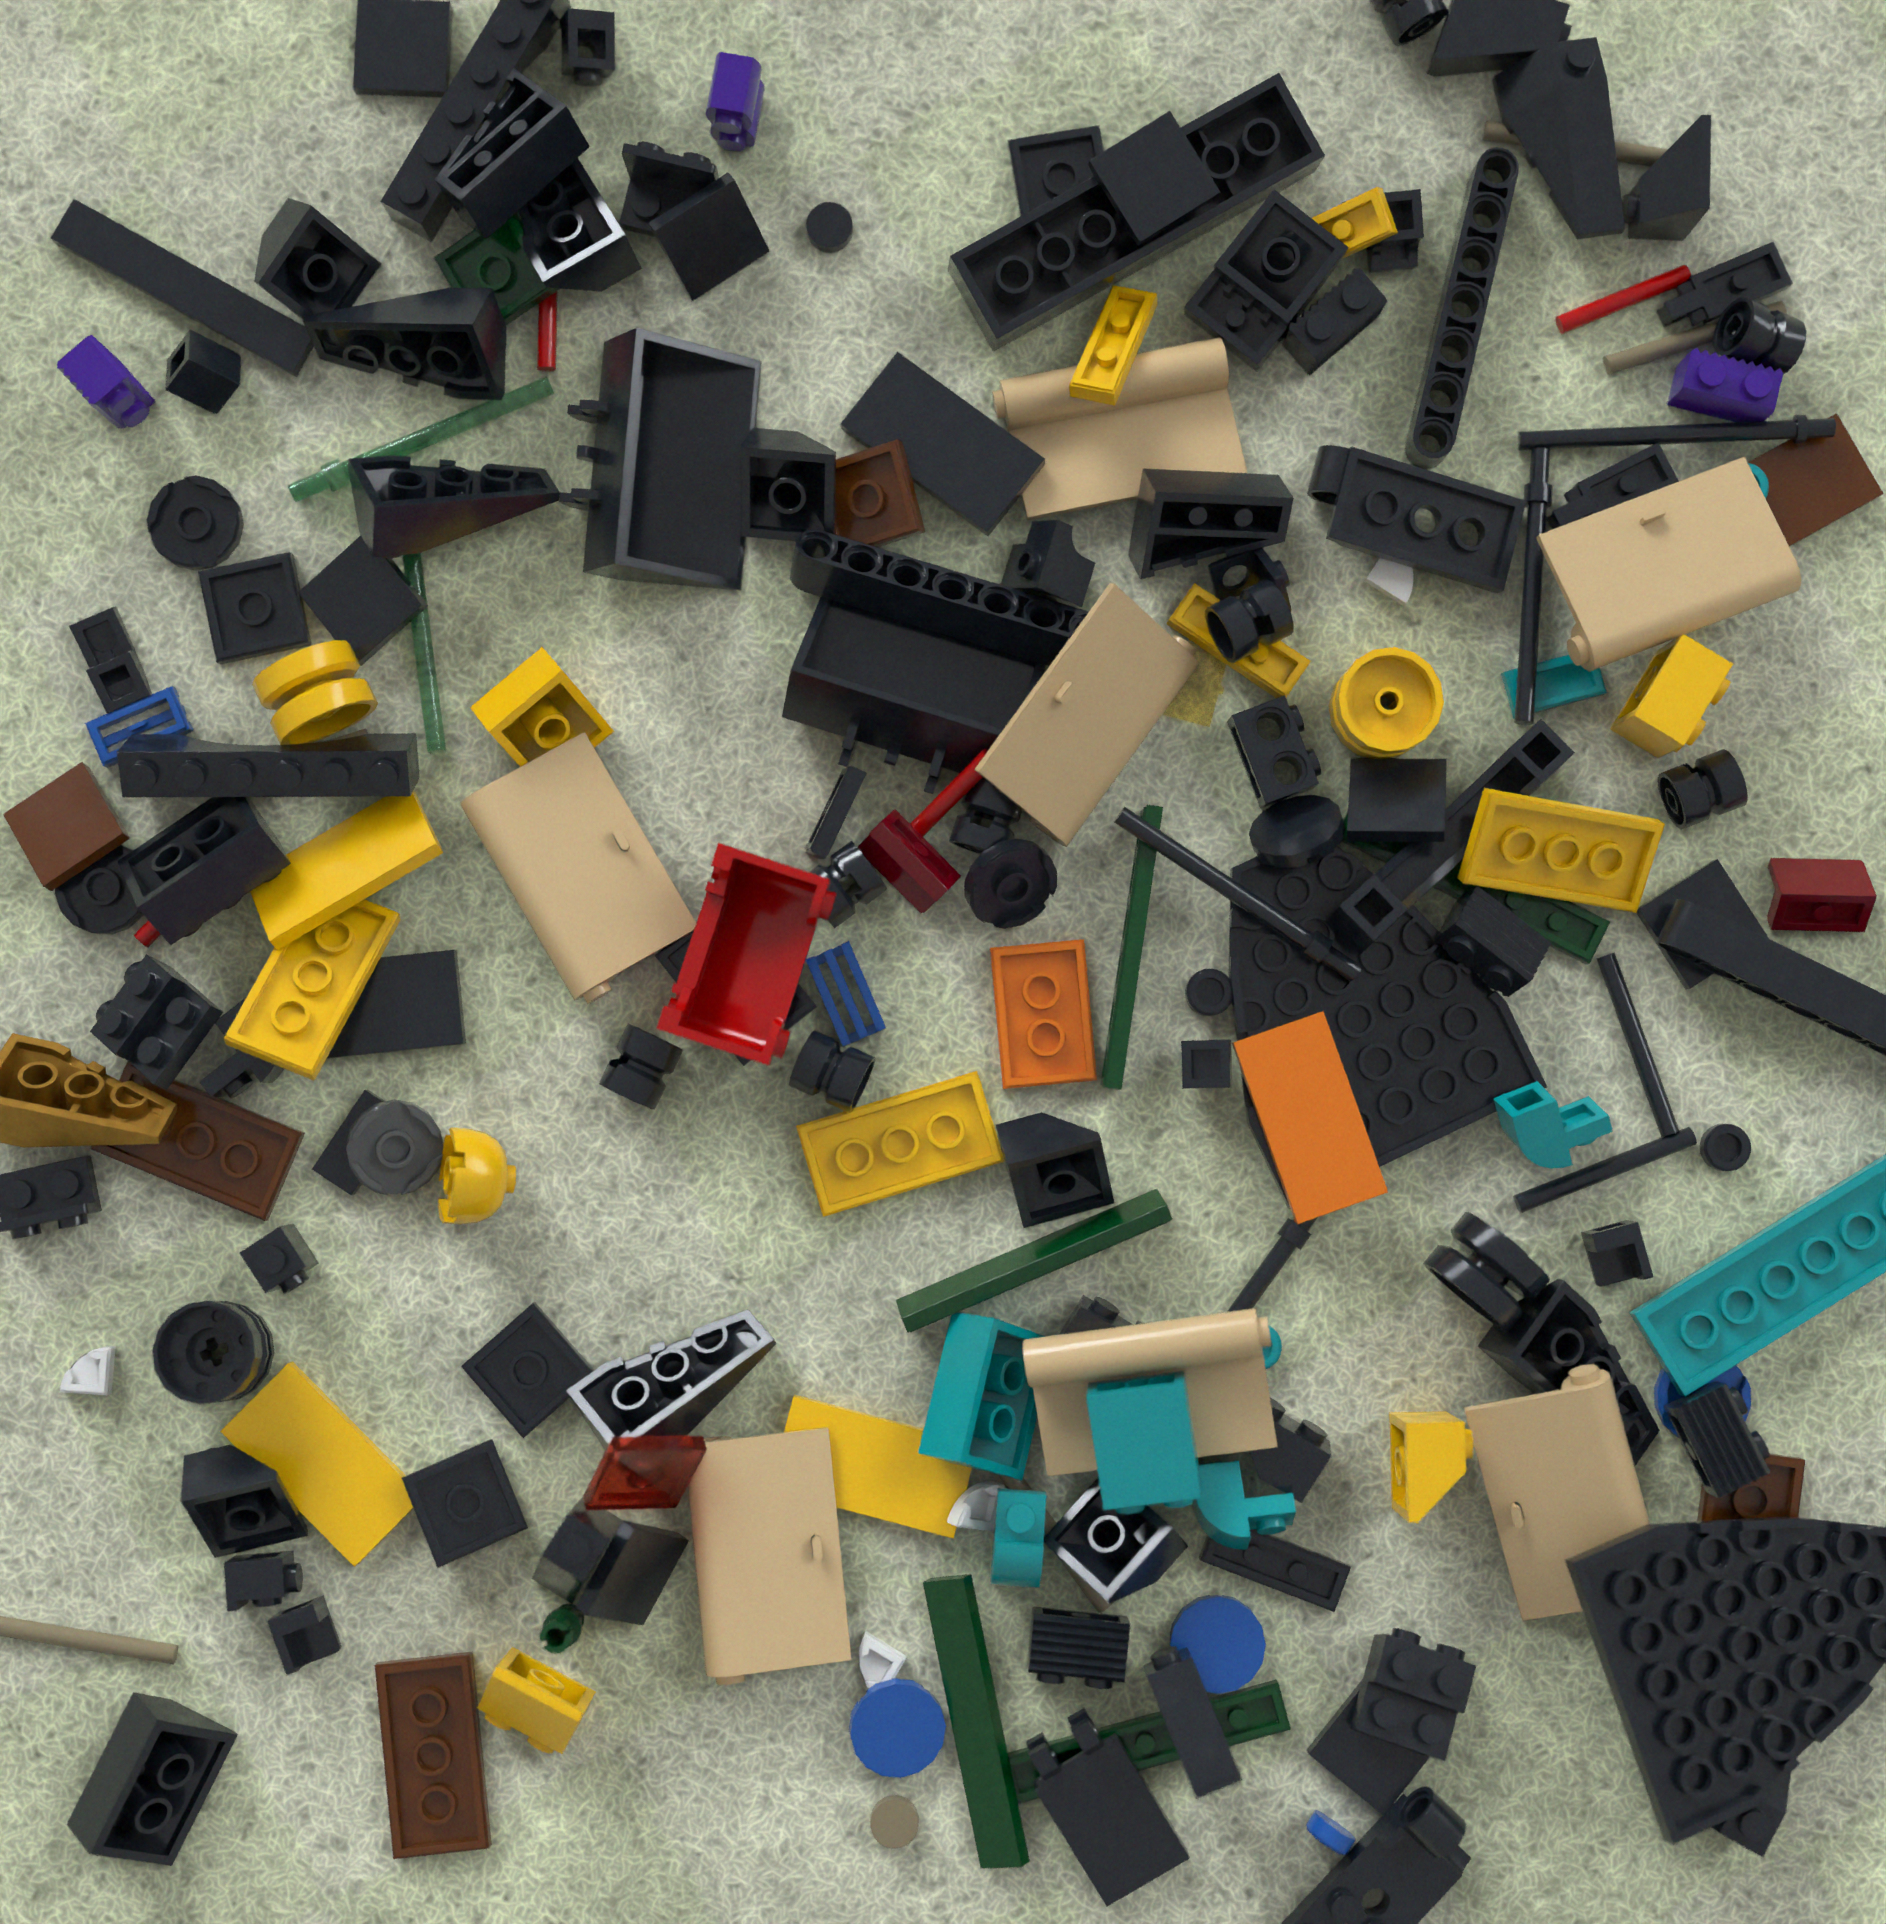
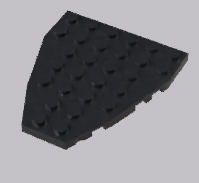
[1229,846,1547,1209]
[1565,1516,1886,1845]

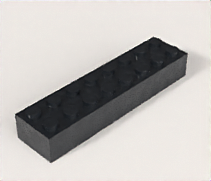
[948,73,1325,352]

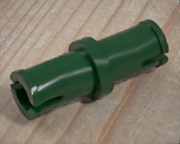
[539,1603,584,1654]

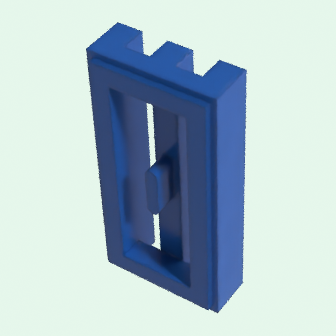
[85,686,194,768]
[806,941,886,1047]

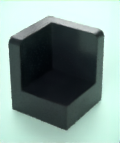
[165,329,241,414]
[1581,1220,1653,1287]
[267,1595,342,1675]

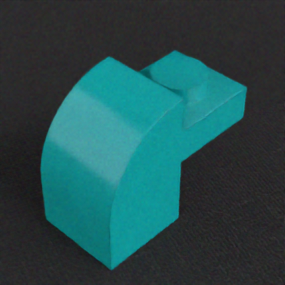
[1493,1081,1613,1169]
[1193,1461,1296,1549]
[990,1488,1047,1588]

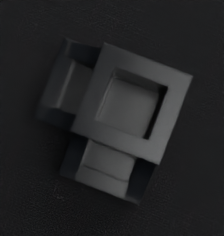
[1341,189,1424,273]
[1001,520,1096,607]

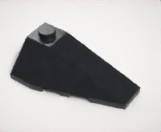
[1492,37,1625,239]
[518,158,642,292]
[303,288,507,400]
[348,455,560,559]
[1478,1279,1660,1466]
[566,1309,776,1482]

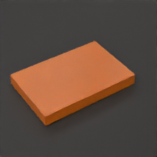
[990,939,1097,1089]

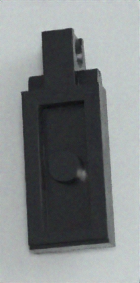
[1656,242,1793,328]
[1546,443,1679,529]

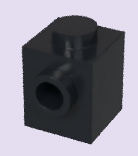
[239,1224,319,1294]

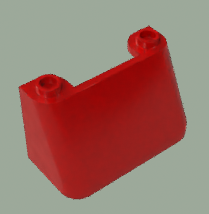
[656,843,837,1065]

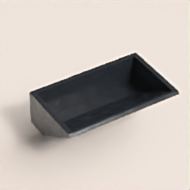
[559,328,761,590]
[782,597,1046,794]

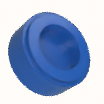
[1306,1810,1356,1855]

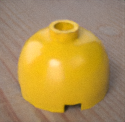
[438,1127,516,1224]

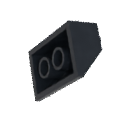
[118,797,291,945]
[66,1692,238,1866]

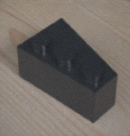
[435,68,590,239]
[1129,468,1294,580]

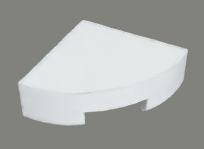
[1365,558,1414,606]
[60,1346,116,1395]
[947,1480,1005,1532]
[858,1631,906,1689]

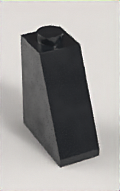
[1426,0,1572,77]
[532,1496,623,1604]
[1143,1646,1243,1799]

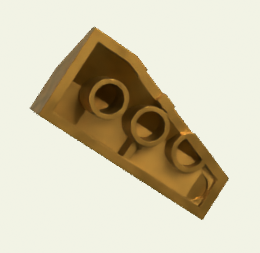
[0,1033,177,1148]

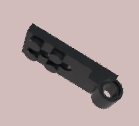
[1307,445,1526,593]
[1281,1787,1472,1924]

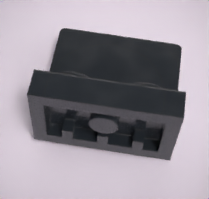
[619,141,719,237]

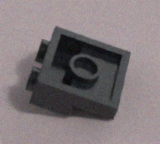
[90,954,223,1090]
[1350,1628,1476,1761]

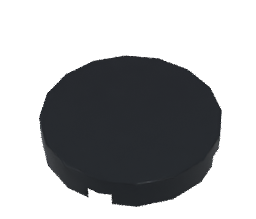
[147,475,244,571]
[1249,795,1346,869]
[964,839,1057,929]
[55,844,144,934]

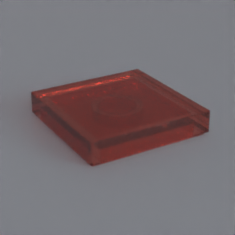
[583,1436,707,1511]

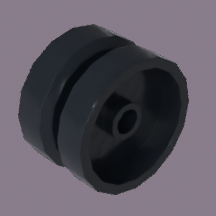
[1423,1212,1550,1332]

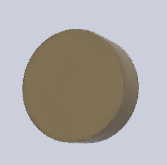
[870,1795,919,1849]

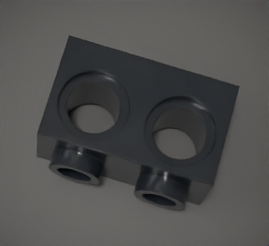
[1227,695,1322,809]

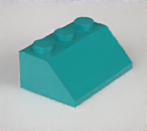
[918,1312,1046,1480]

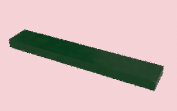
[1100,805,1163,1090]
[1342,811,1610,965]
[896,1188,1173,1333]
[923,1574,1030,1869]
[1008,1680,1291,1804]

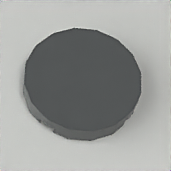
[346,1099,443,1195]

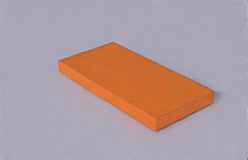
[1232,1011,1388,1224]

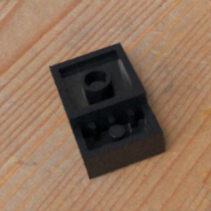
[1184,189,1349,372]

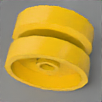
[252,640,378,745]
[1329,647,1444,759]

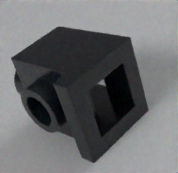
[559,8,615,86]
[224,1550,303,1612]

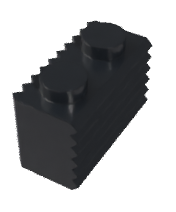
[1282,268,1388,375]
[1435,885,1552,997]
[1664,1381,1770,1498]
[1027,1606,1130,1689]

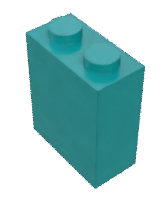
[1086,1371,1202,1514]

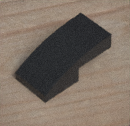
[69,607,152,713]

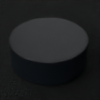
[806,202,853,253]
[1185,968,1232,1016]
[1700,1124,1751,1171]

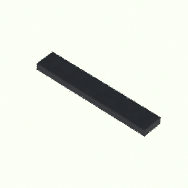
[51,199,314,377]

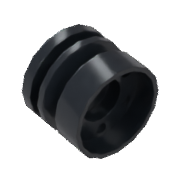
[152,1301,274,1404]

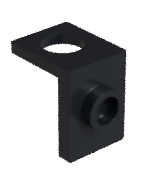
[1208,548,1292,612]

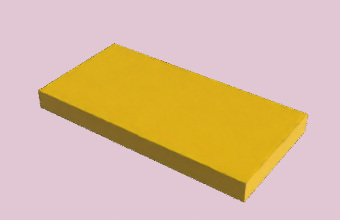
[1457,788,1665,913]
[250,790,444,950]
[224,899,401,1081]
[796,1071,1005,1217]
[220,1361,413,1567]
[784,1395,972,1539]

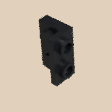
[0,1155,102,1240]

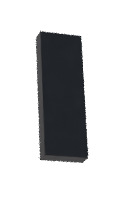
[1199,1529,1351,1612]

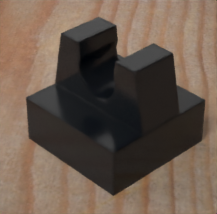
[1181,1040,1232,1089]

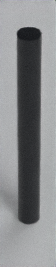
[1597,952,1680,1137]
[1513,1127,1697,1213]

